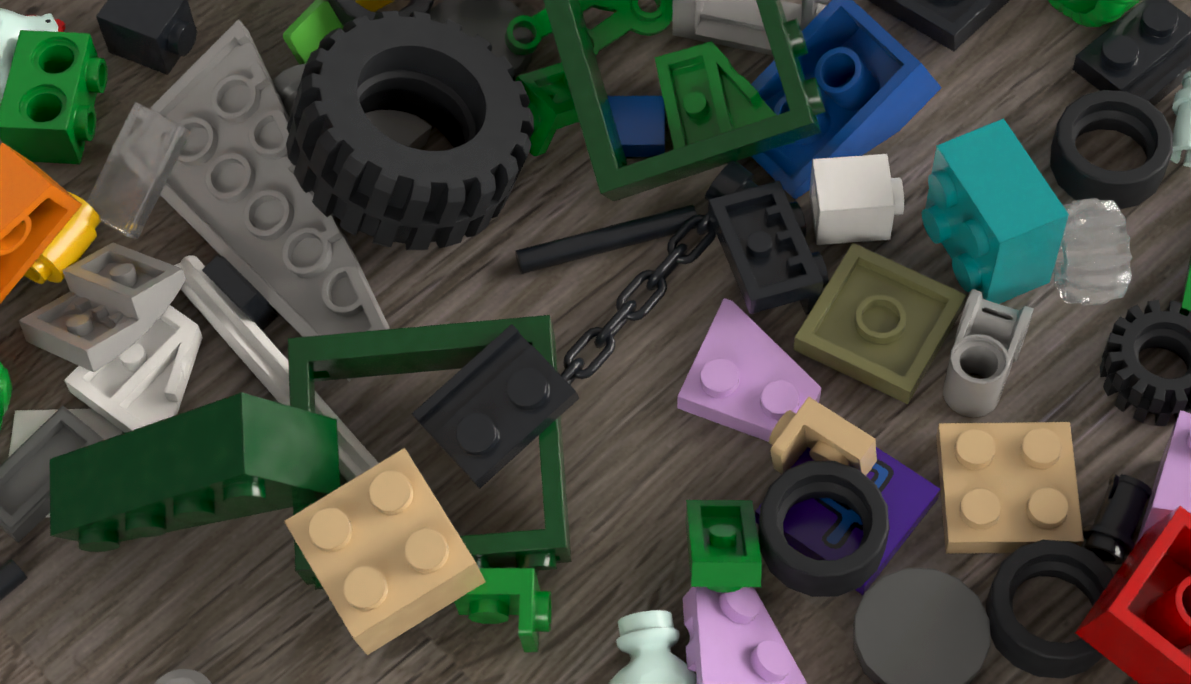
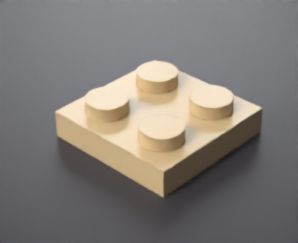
[936,422,1084,554]

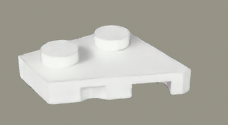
[64,305,203,433]

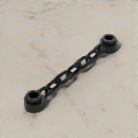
[560,161,758,385]

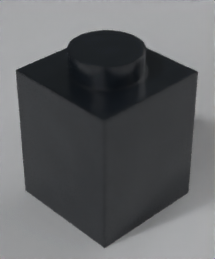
[96,0,197,75]

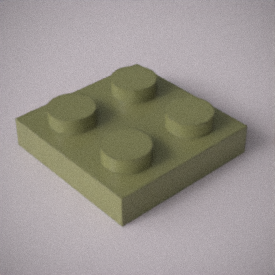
[793,243,966,404]

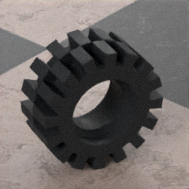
[1100,300,1191,426]

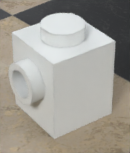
[809,154,904,245]

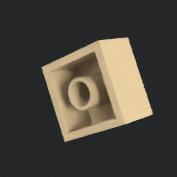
[284,448,485,655]

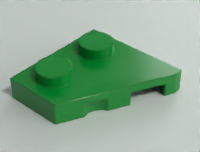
[654,41,794,150]

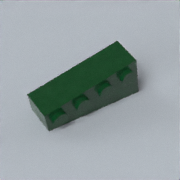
[49,392,340,552]

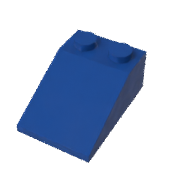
[751,0,942,199]

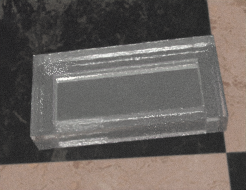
[87,102,191,239]

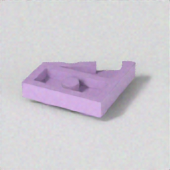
[677,298,821,442]
[683,587,807,684]

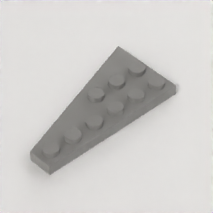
[112,19,390,382]

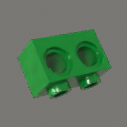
[0,30,107,164]

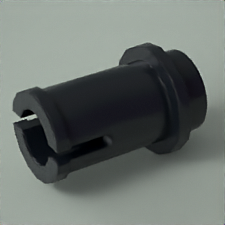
[1083,474,1152,565]

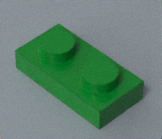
[686,500,762,593]

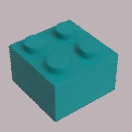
[922,118,1069,304]

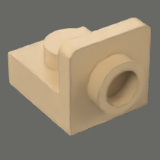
[769,396,877,476]

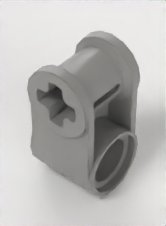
[943,289,1034,418]

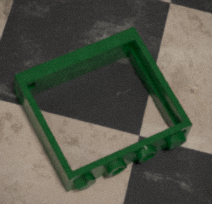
[543,0,826,202]
[288,315,571,590]

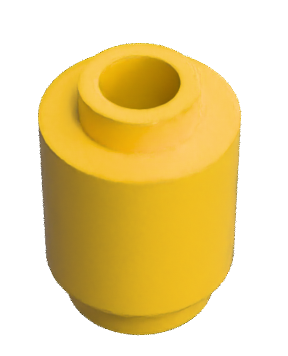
[24,192,101,284]

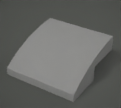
[18,242,186,372]

